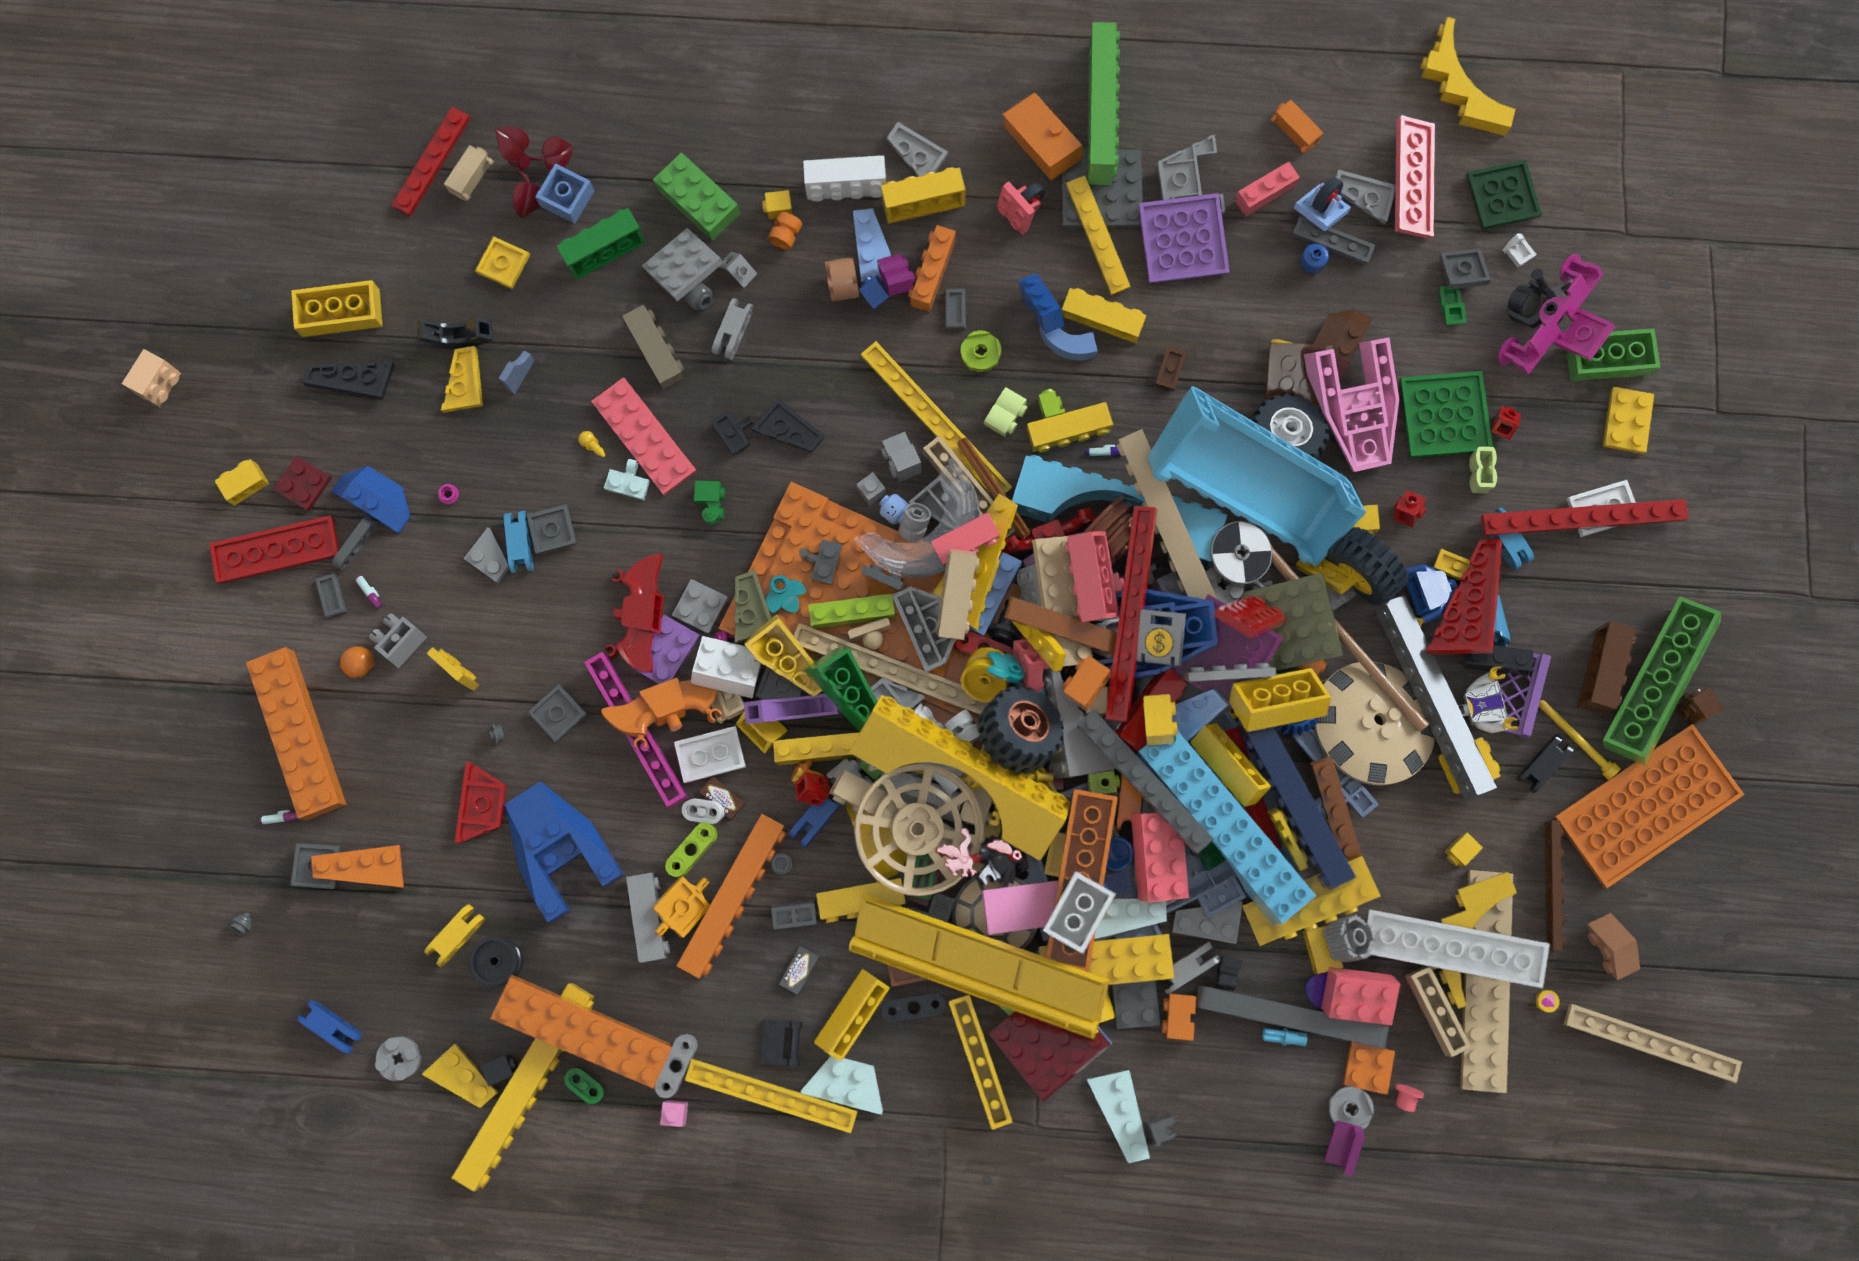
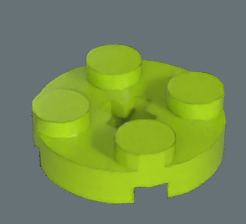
[961,330,1001,372]

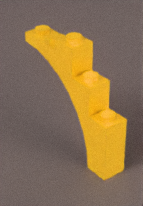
[1420,17,1515,136]
[1427,872,1517,1009]

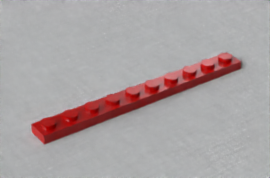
[1481,499,1689,536]
[1105,506,1157,722]

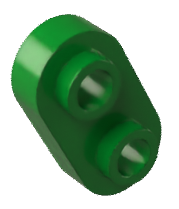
[565,1068,605,1104]

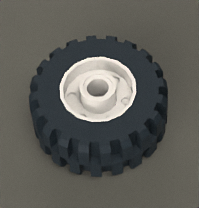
[1251,394,1329,460]

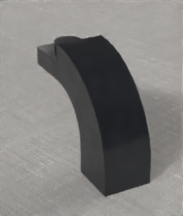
[417,317,493,349]

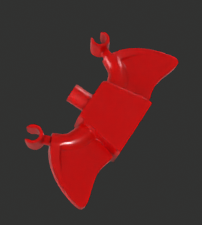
[999,508,1098,559]
[605,553,664,673]

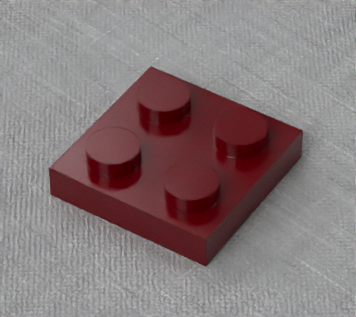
[273,456,332,512]

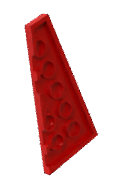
[1426,539,1502,654]

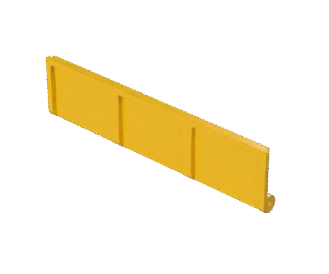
[849,893,1110,1039]

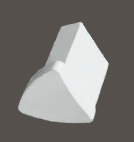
[1503,233,1537,268]

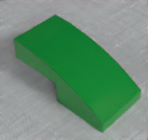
[1438,286,1467,326]

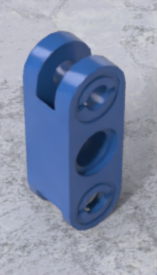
[788,786,842,848]
[297,999,363,1054]

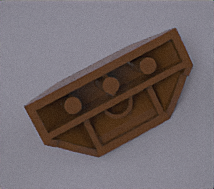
[1313,309,1372,382]

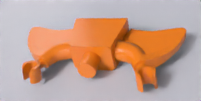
[602,678,722,750]

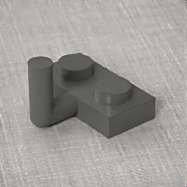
[799,539,843,586]

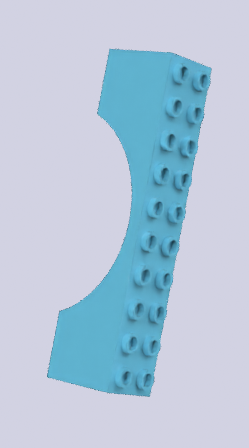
[1012,455,1227,571]
[1136,730,1316,925]

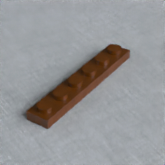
[1545,820,1565,951]

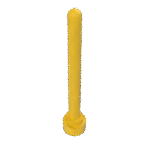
[1539,700,1621,780]

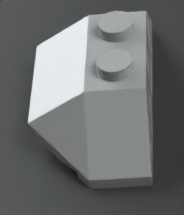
[892,586,956,673]

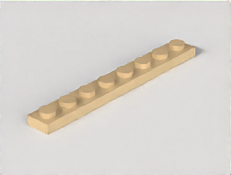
[1564,1004,1742,1083]

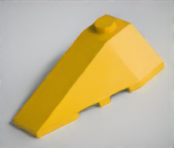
[745,615,822,697]

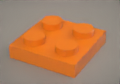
[1343,1041,1395,1095]

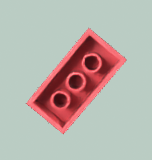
[1066,531,1120,622]
[1131,811,1189,903]

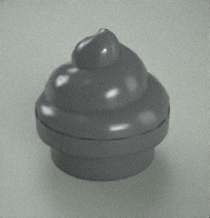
[229,913,252,936]

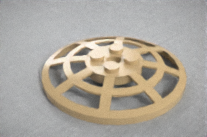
[854,764,984,896]

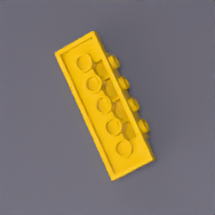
[1242,856,1380,946]

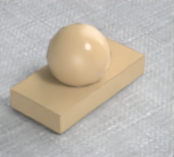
[848,617,891,650]

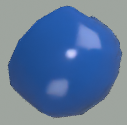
[1106,836,1134,871]

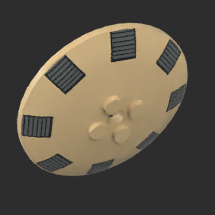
[1314,662,1435,786]

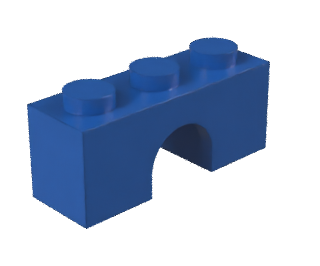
[1018,273,1064,334]

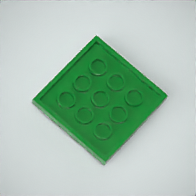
[1399,371,1493,458]

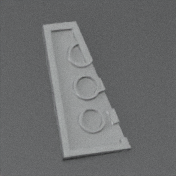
[1181,663,1276,681]

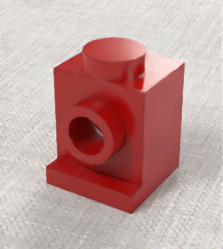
[1491,406,1521,440]

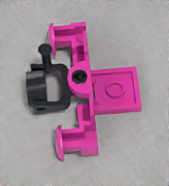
[1498,254,1615,374]

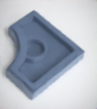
[499,351,535,395]

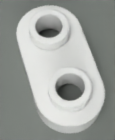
[682,798,724,824]

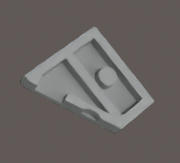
[464,527,509,583]
[870,678,925,709]

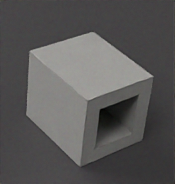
[856,472,886,506]

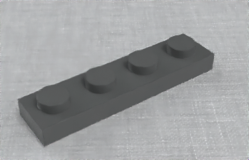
[1292,216,1375,266]

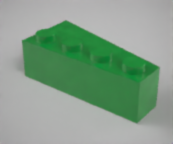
[804,647,877,732]

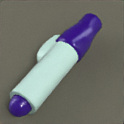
[1085,445,1120,456]

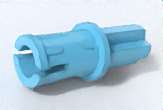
[1262,1028,1307,1046]

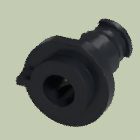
[988,599,1022,650]

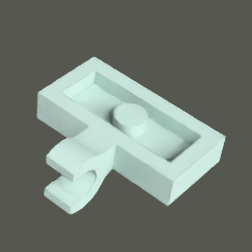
[604,459,650,500]

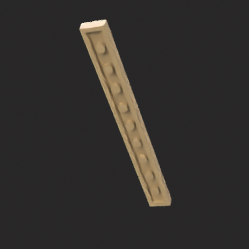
[794,623,989,716]

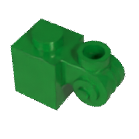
[694,481,725,525]

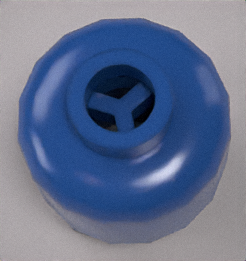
[1300,244,1329,273]

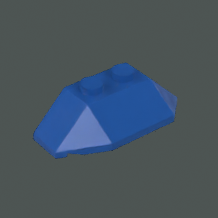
[331,466,411,534]

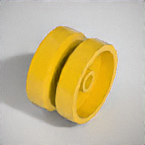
[961,648,1009,703]

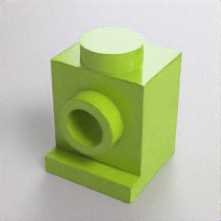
[1038,389,1065,419]
[1087,771,1120,795]

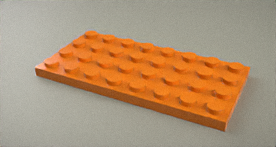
[1554,724,1745,889]

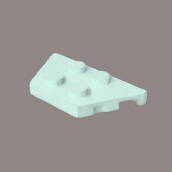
[801,1056,883,1115]

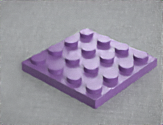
[1138,193,1230,284]

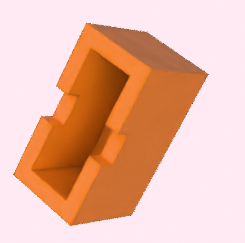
[1161,994,1196,1041]

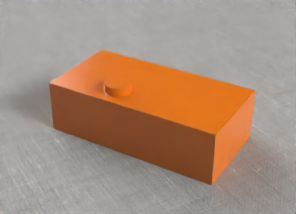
[1003,93,1083,180]

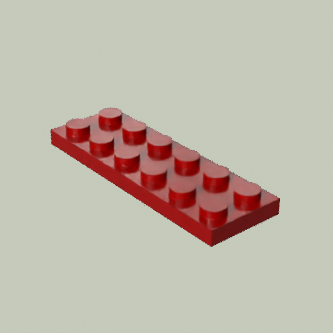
[209,515,339,584]
[1213,595,1287,639]

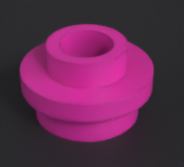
[438,484,459,505]

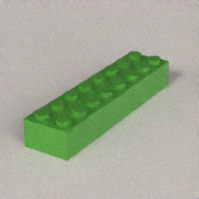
[1087,22,1120,185]
[1603,596,1721,765]

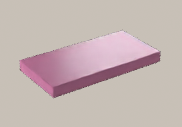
[982,880,1058,935]

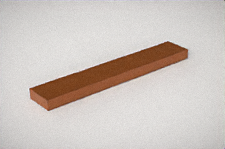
[1005,597,1117,655]

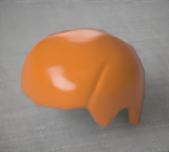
[340,646,375,678]

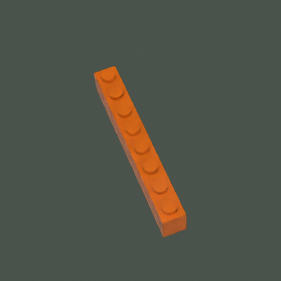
[677,814,787,979]

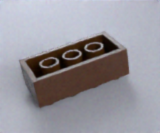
[1577,621,1636,715]

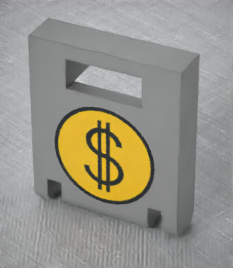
[1136,610,1186,666]

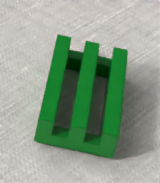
[909,855,935,900]

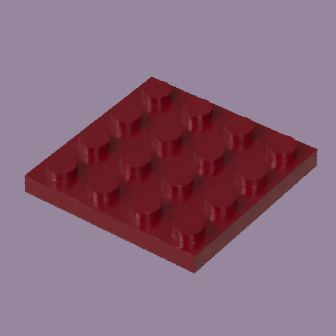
[988,1011,1111,1102]

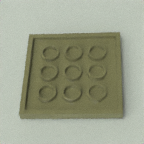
[1241,573,1343,671]

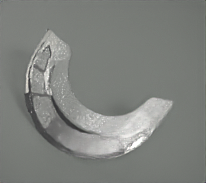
[854,458,980,578]

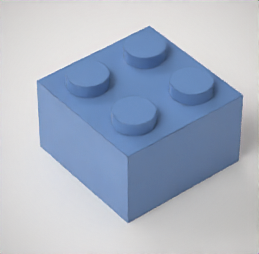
[536,163,594,224]

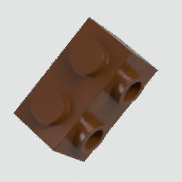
[1677,687,1725,725]

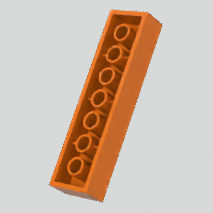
[246,647,347,821]
[1046,789,1118,972]
[491,974,672,1088]

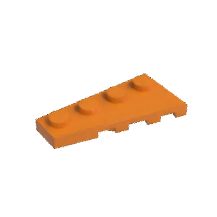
[311,845,404,888]

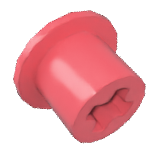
[1395,1084,1424,1112]

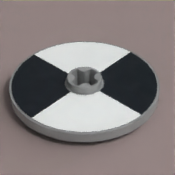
[1210,521,1272,584]

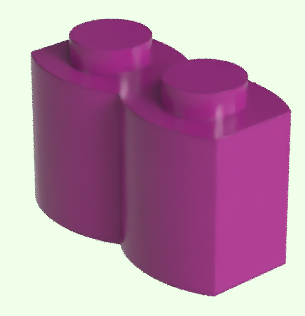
[877,253,915,296]

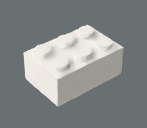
[691,636,762,698]
[1043,872,1115,953]

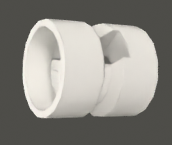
[945,709,981,744]

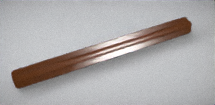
[958,438,1030,539]

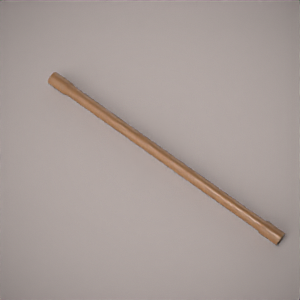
[1271,545,1429,732]

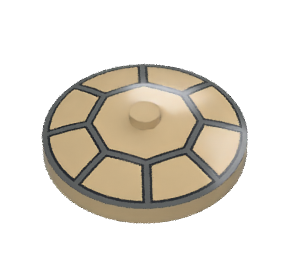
[953,876,1037,950]

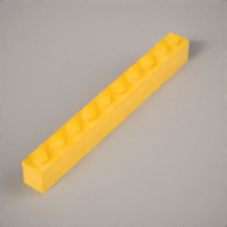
[452,983,594,1191]

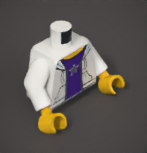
[1458,667,1518,733]

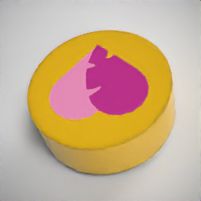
[1535,990,1560,1012]

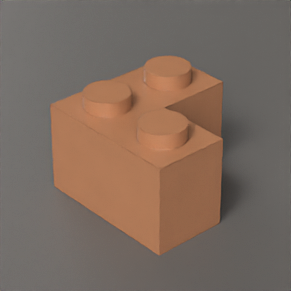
[1588,913,1640,980]

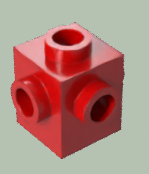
[1393,490,1427,528]
[795,772,830,806]

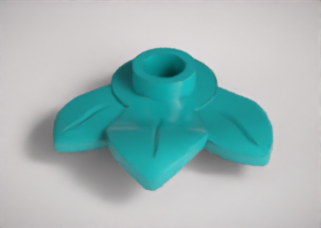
[766,575,806,613]
[986,651,1025,683]

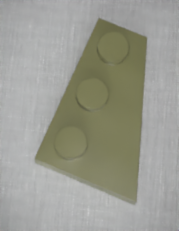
[735,570,772,643]

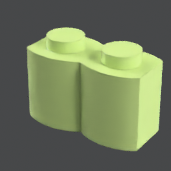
[984,387,1028,437]
[1469,447,1497,494]

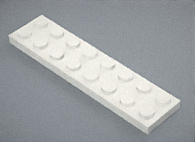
[1367,910,1550,988]

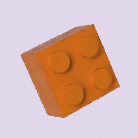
[1063,655,1111,712]

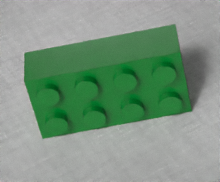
[557,208,646,281]

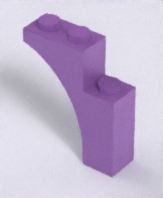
[744,694,842,724]

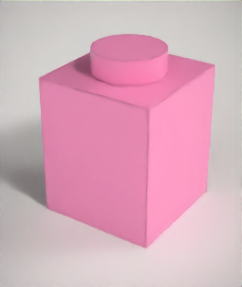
[660,1100,688,1127]

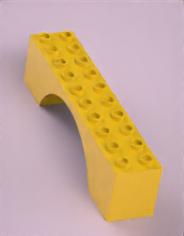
[849,695,1070,861]

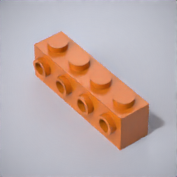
[908,225,956,312]

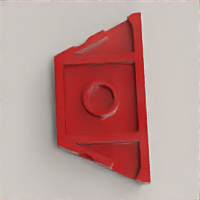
[454,761,507,843]

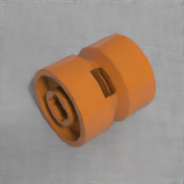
[767,212,803,250]

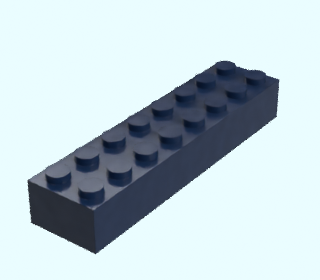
[1244,727,1356,890]

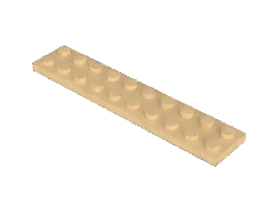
[1460,870,1513,1093]

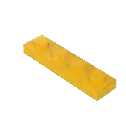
[1012,621,1066,672]

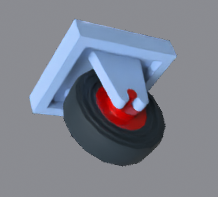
[1294,177,1351,232]

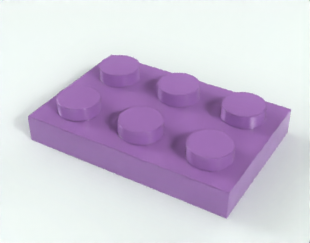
[631,615,700,684]

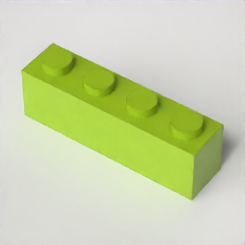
[808,594,896,629]

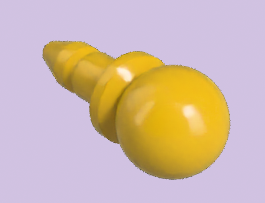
[578,431,605,457]

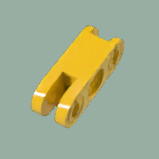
[424,904,485,967]

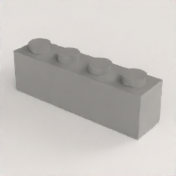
[626,873,670,963]

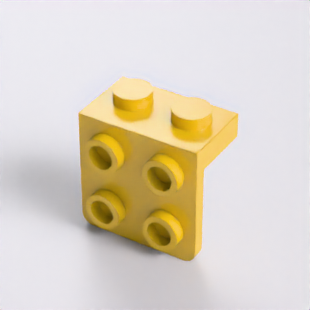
[1438,737,1501,794]

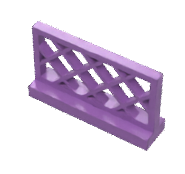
[1494,653,1551,740]

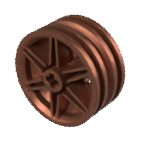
[1084,496,1133,567]

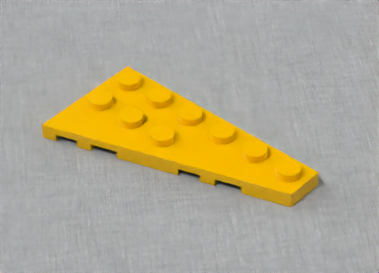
[932,494,1018,631]

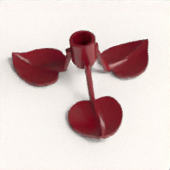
[495,126,572,217]

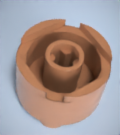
[825,257,860,302]

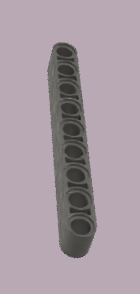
[1196,985,1389,1048]

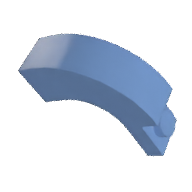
[1039,326,1098,360]

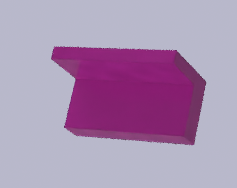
[1324,1120,1365,1177]

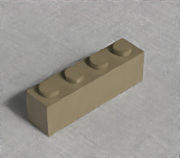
[622,304,685,390]

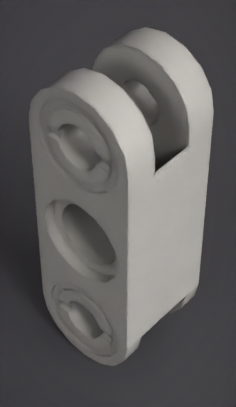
[712,298,753,360]
[1164,942,1221,994]
[655,1034,698,1098]

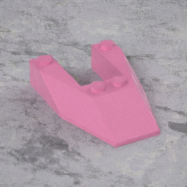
[1304,338,1399,472]

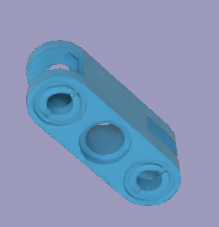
[1490,507,1534,570]
[504,511,534,573]

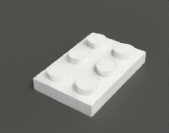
[1566,480,1636,538]
[674,726,746,783]

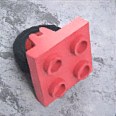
[997,182,1046,235]

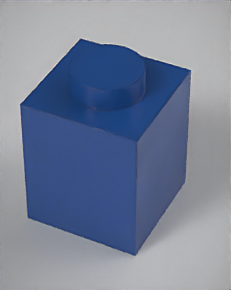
[859,275,889,309]

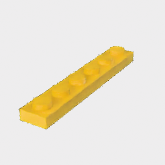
[1066,175,1130,295]

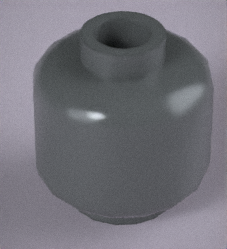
[683,282,713,310]

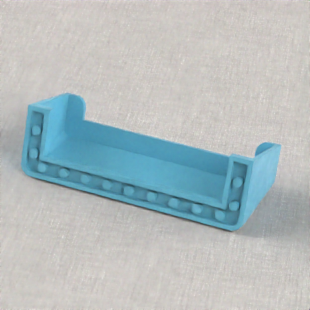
[1147,386,1366,567]

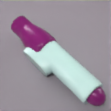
[355,575,382,609]
[259,810,298,824]

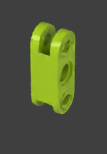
[665,823,718,878]

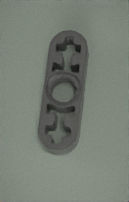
[332,516,378,571]

